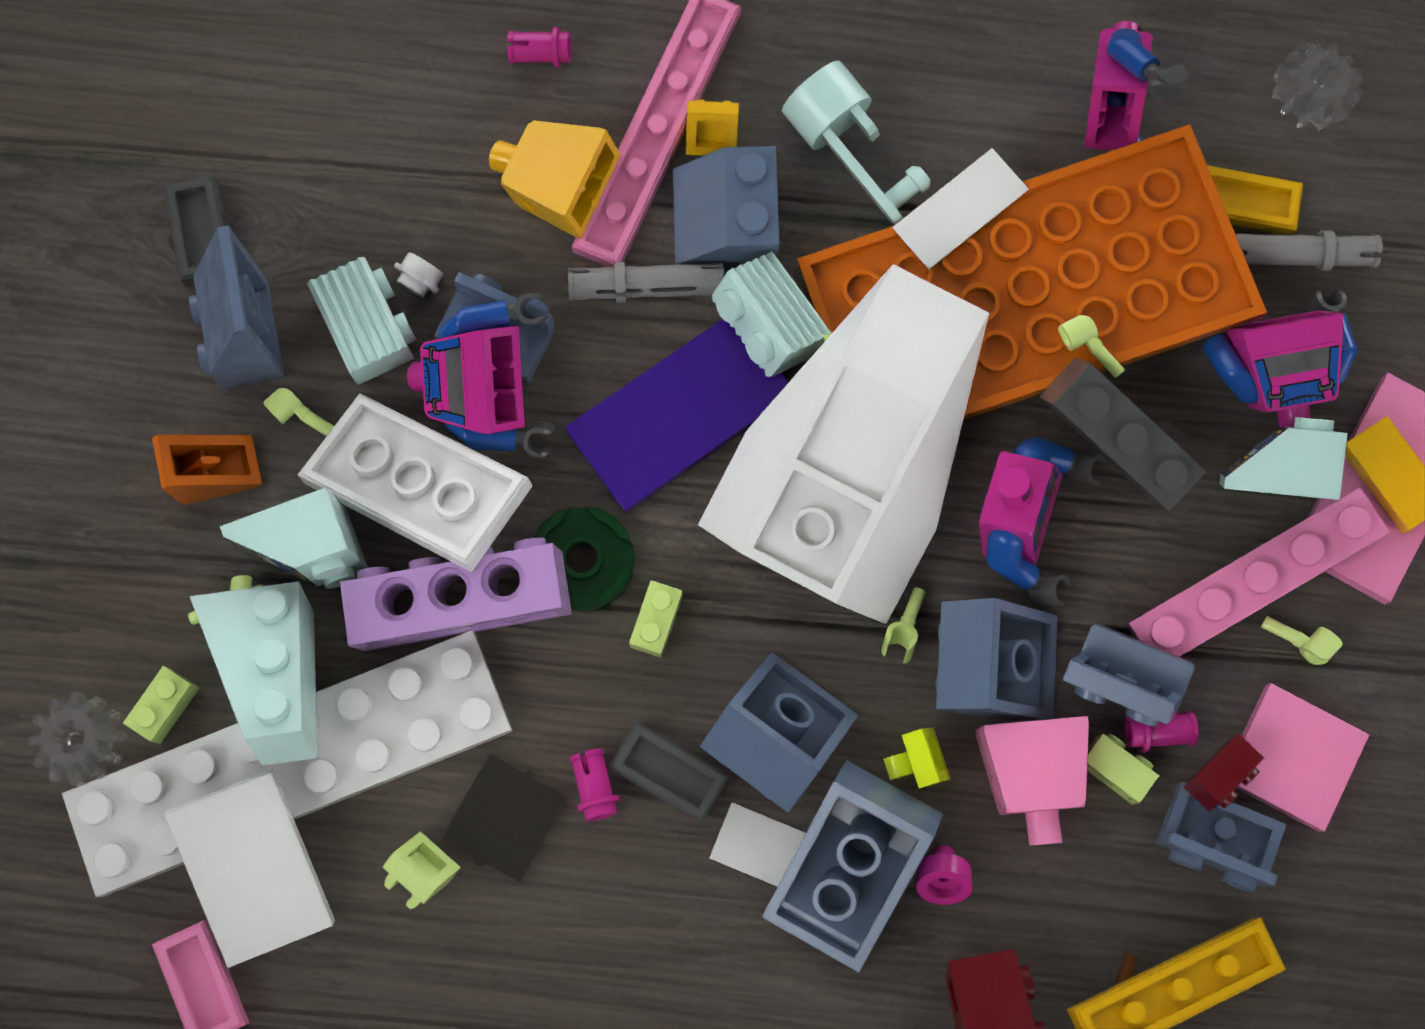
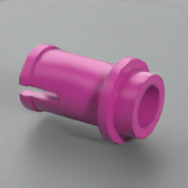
[507,27,572,68]
[1124,711,1199,753]
[569,748,620,822]

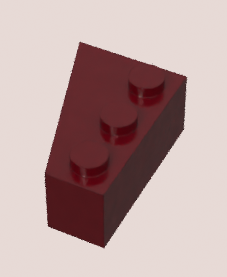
[945,949,1045,1029]

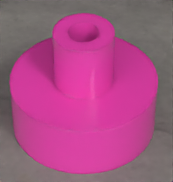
[916,845,972,905]

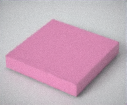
[1236,683,1370,832]

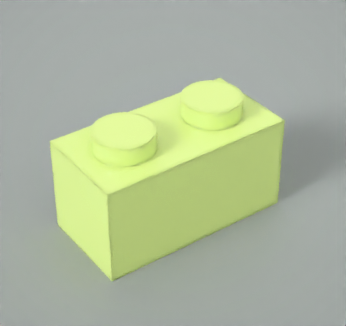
[629,580,683,658]
[123,666,200,744]
[1087,734,1159,805]

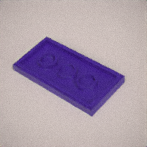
[564,319,789,514]

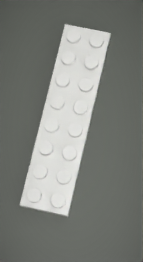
[62,631,513,897]

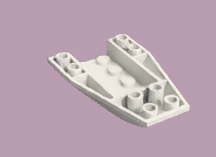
[698,264,989,624]

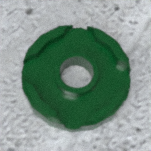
[533,506,635,613]

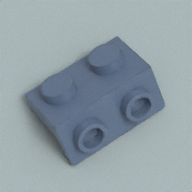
[1063,624,1195,726]
[1156,782,1287,893]

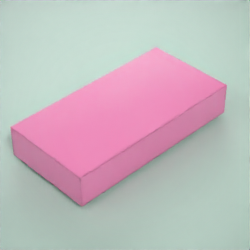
[152,920,250,1029]

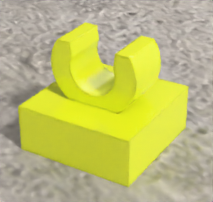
[884,727,950,788]

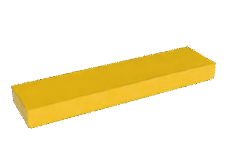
[1067,917,1286,1029]

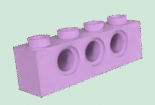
[340,538,572,652]

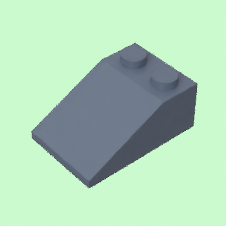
[189,225,285,389]
[762,760,943,973]

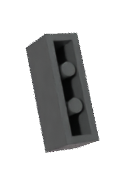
[1039,357,1207,511]

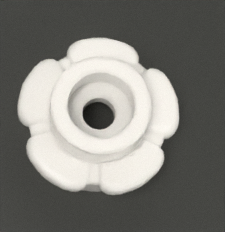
[394,252,444,298]

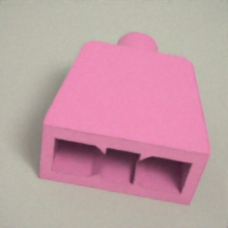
[976,716,1089,846]

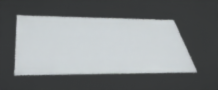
[892,148,1029,269]
[709,802,806,887]

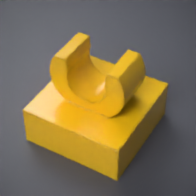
[686,99,739,156]

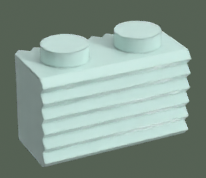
[712,251,832,378]
[307,257,416,385]

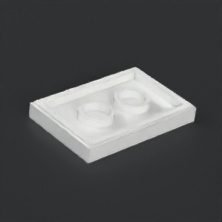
[164,769,335,968]

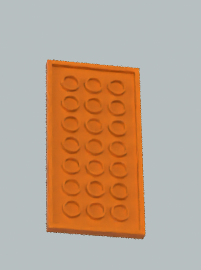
[797,124,1267,420]

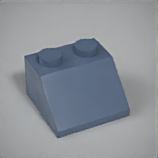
[673,146,780,267]
[935,598,1058,721]
[700,652,858,813]

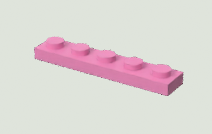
[1126,487,1391,657]

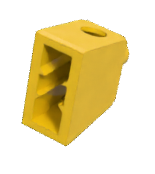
[489,120,621,239]

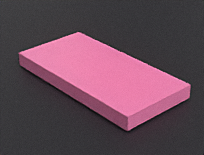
[1308,372,1425,604]

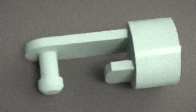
[782,61,931,225]

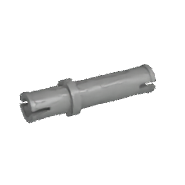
[1235,230,1383,271]
[568,262,724,303]

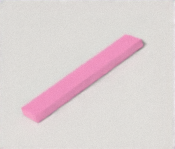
[572,0,741,267]

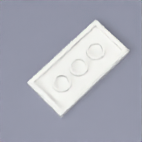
[298,393,532,572]

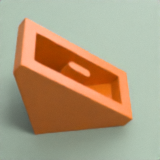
[152,434,262,505]

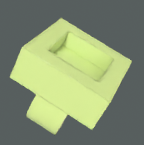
[383,831,461,909]

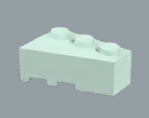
[189,581,317,766]

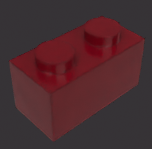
[1183,733,1264,812]

